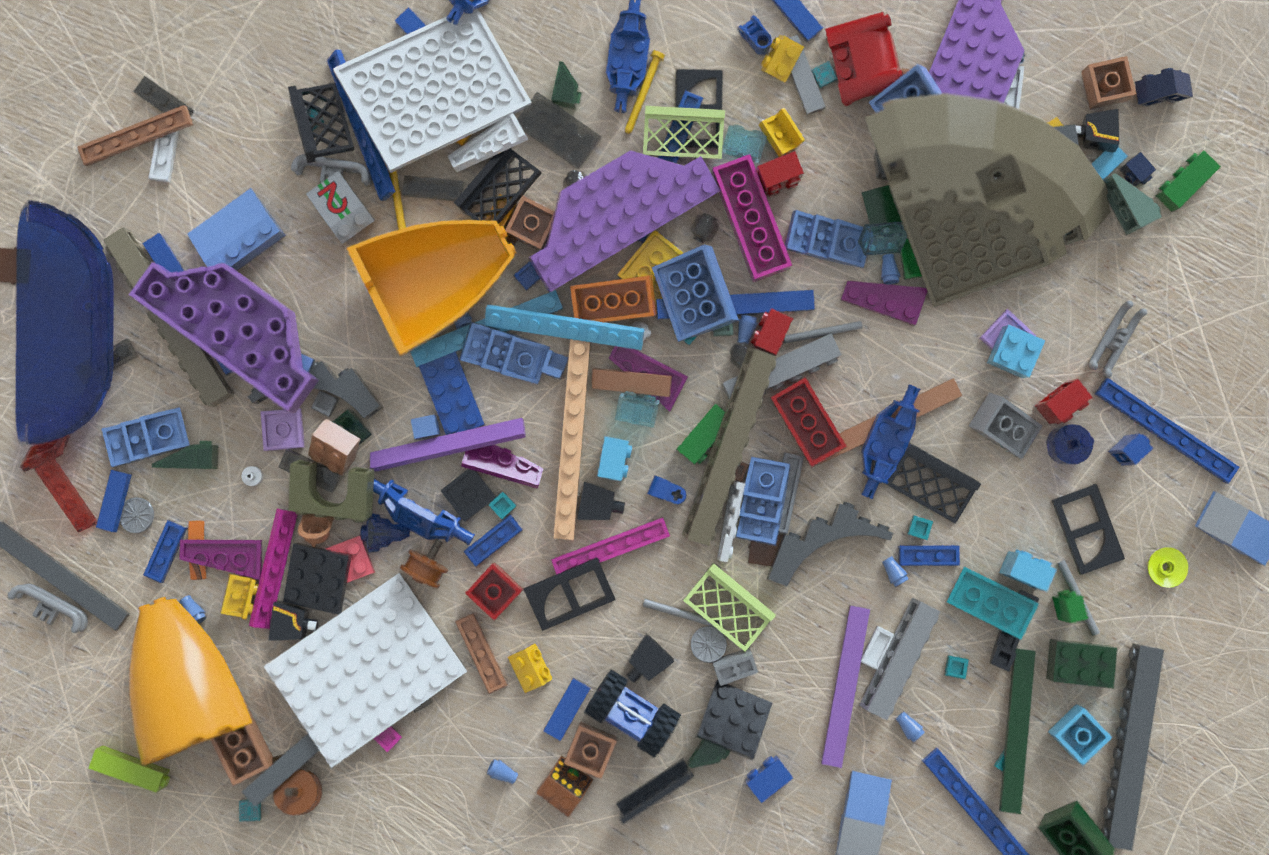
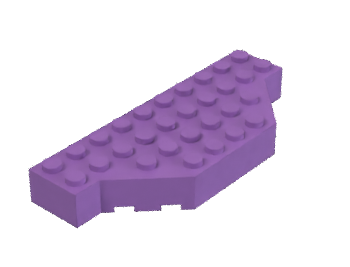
[929,0,1025,103]
[528,151,721,292]
[129,262,319,413]

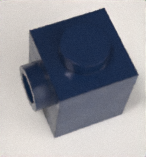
[1119,152,1156,187]

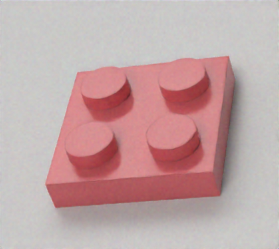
[325,535,375,583]

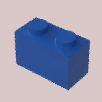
[1108,434,1154,466]
[745,755,793,803]

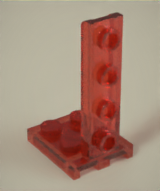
[20,431,97,533]

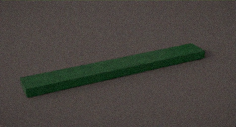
[999,648,1036,814]

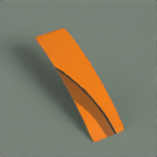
[188,521,207,580]

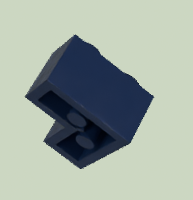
[1135,68,1193,107]

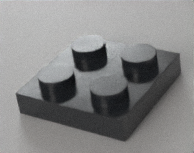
[441,469,496,522]

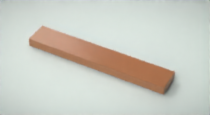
[77,105,193,166]

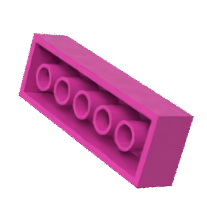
[711,154,792,283]

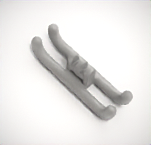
[291,154,372,187]
[1089,301,1147,378]
[7,584,88,633]

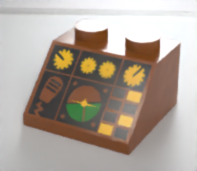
[536,755,593,817]

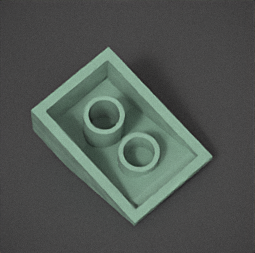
[1104,173,1162,236]

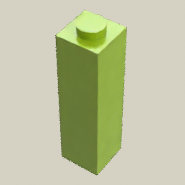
[88,746,170,793]

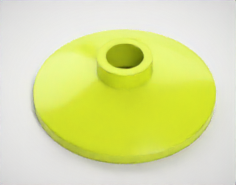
[1148,547,1188,587]

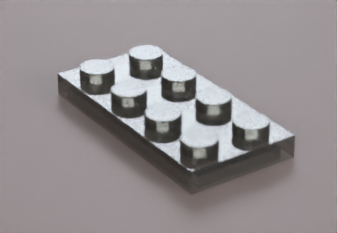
[517,92,601,170]

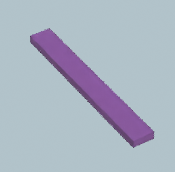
[370,418,526,472]
[821,605,870,768]

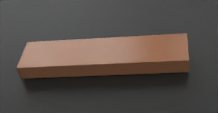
[592,368,672,397]
[455,613,508,694]

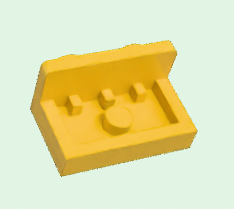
[761,35,804,83]
[759,108,805,157]
[220,574,258,620]
[508,644,552,693]

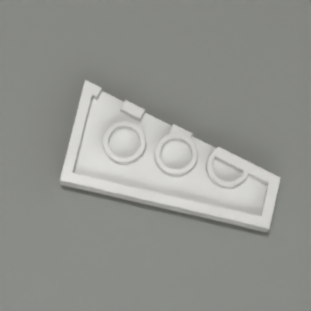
[448,113,528,172]
[717,482,745,562]

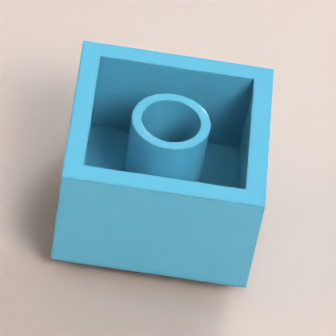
[987,324,1045,379]
[598,437,632,481]
[999,550,1057,592]
[1048,704,1112,766]

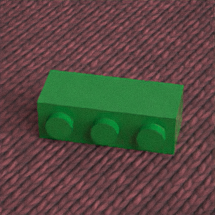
[1156,150,1221,212]
[676,404,725,465]

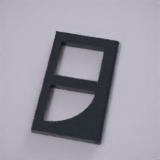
[675,69,723,148]
[1052,484,1125,575]
[523,557,616,631]

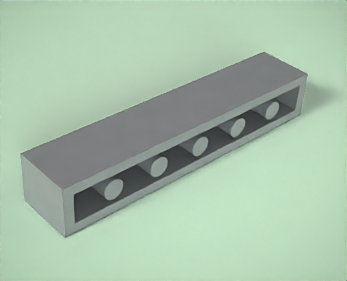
[722,333,841,400]
[859,598,940,720]

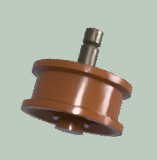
[400,539,448,588]
[273,769,322,815]

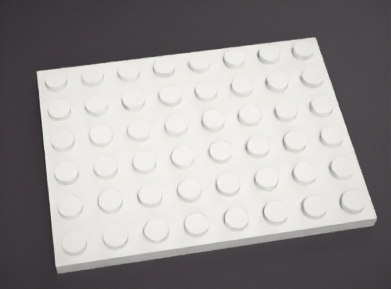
[333,9,531,173]
[264,573,467,768]

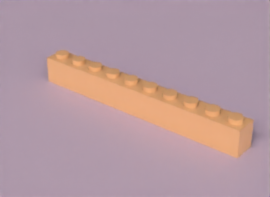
[554,339,591,540]

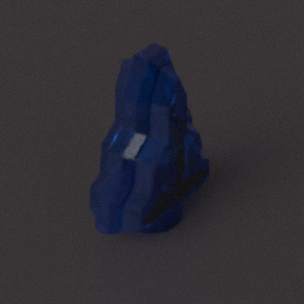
[361,513,410,553]

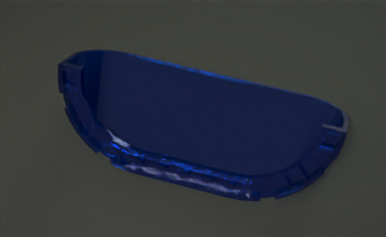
[15,200,114,446]

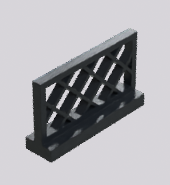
[288,83,354,163]
[454,148,542,224]
[886,442,981,524]
[616,758,694,824]

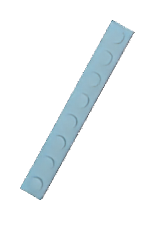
[410,290,563,368]
[485,305,644,350]

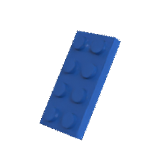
[419,352,485,435]

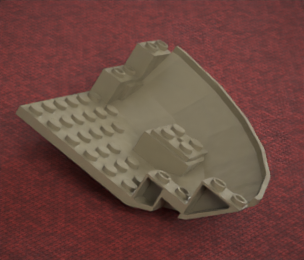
[865,93,1110,307]

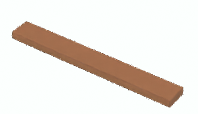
[819,378,962,465]

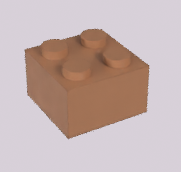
[1081,56,1136,109]
[505,195,554,251]
[308,419,360,475]
[564,722,617,779]

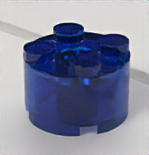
[1046,424,1094,465]

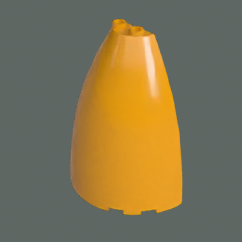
[347,220,517,357]
[129,597,252,765]

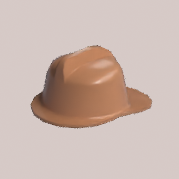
[298,513,334,548]

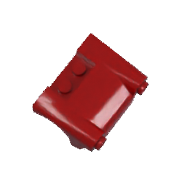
[825,11,904,107]

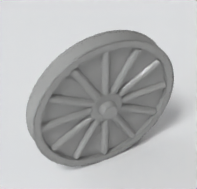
[120,497,154,533]
[691,626,727,663]

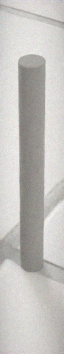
[784,321,863,343]
[1057,560,1100,636]
[643,599,720,628]

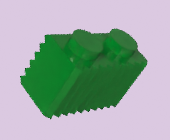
[1052,590,1089,623]

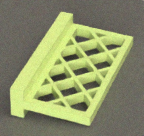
[643,106,725,159]
[683,563,776,652]

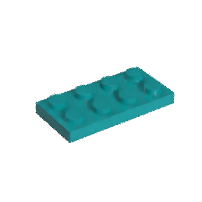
[947,567,1039,640]

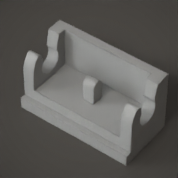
[712,648,758,686]

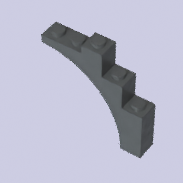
[248,361,383,419]
[767,502,894,586]

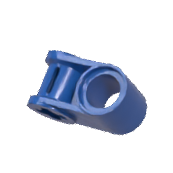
[737,15,772,55]
[647,475,686,504]

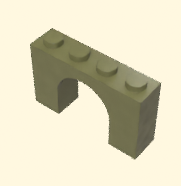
[288,460,374,523]

